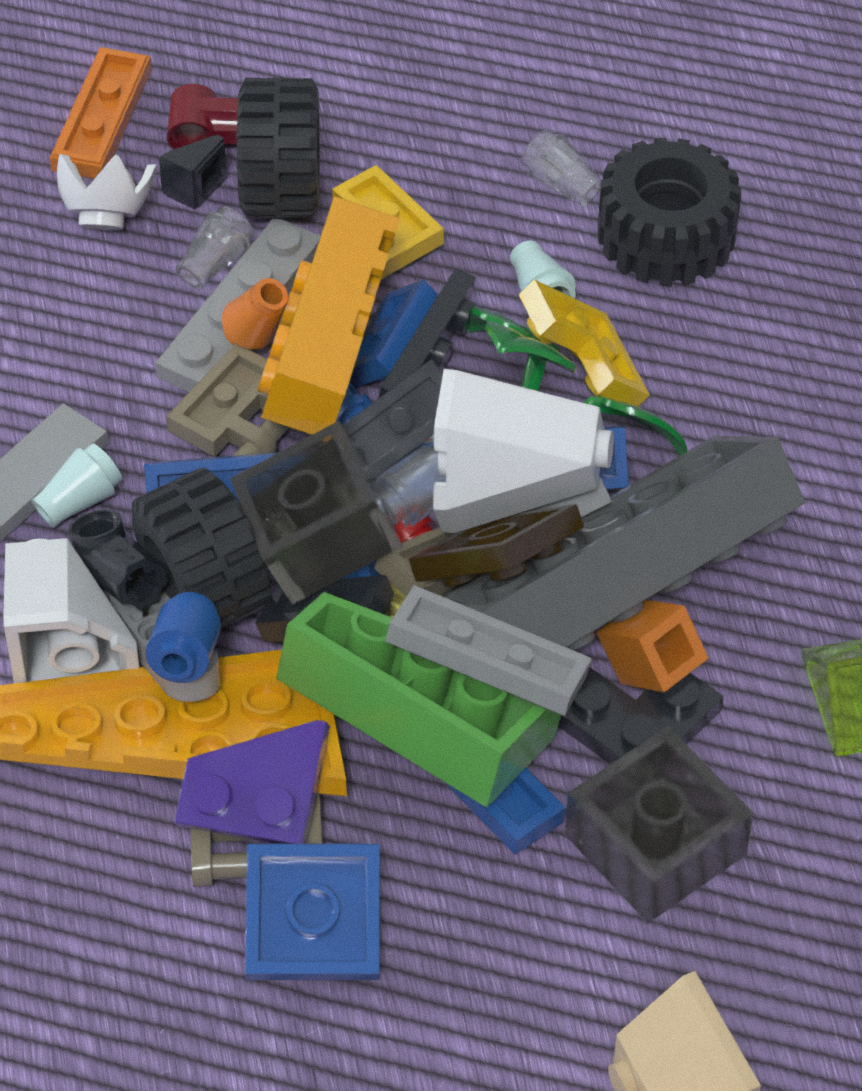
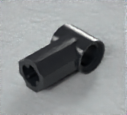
[68,509,168,610]

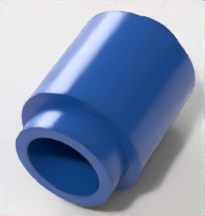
[145,592,221,683]

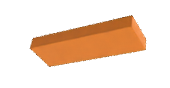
[50,47,152,179]

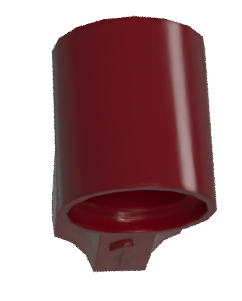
[166,83,238,150]

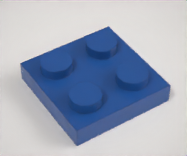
[245,844,380,980]

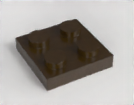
[408,504,584,587]

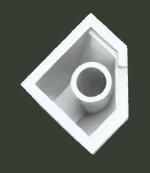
[433,369,614,533]
[3,538,140,683]

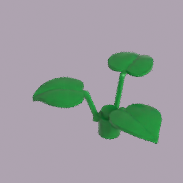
[468,307,688,455]

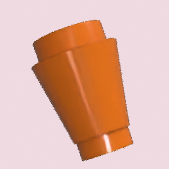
[222,278,288,350]

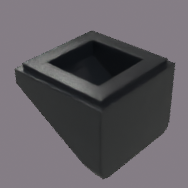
[159,135,227,210]

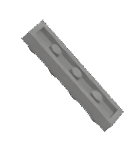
[155,218,321,392]

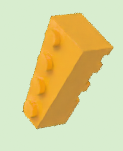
[257,196,400,439]

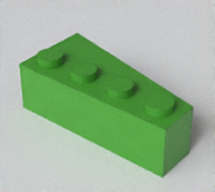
[276,592,561,808]

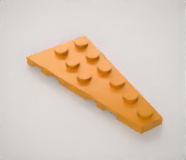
[0,649,347,796]

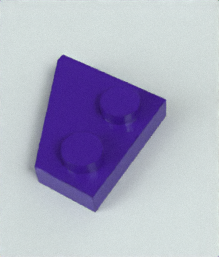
[174,720,330,844]

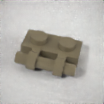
[166,343,296,457]

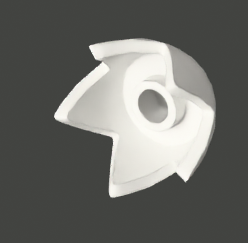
[56,154,157,230]

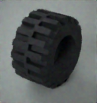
[237,78,320,219]
[597,138,741,286]
[132,467,271,630]

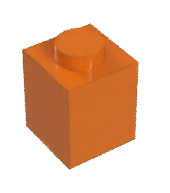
[596,599,709,692]

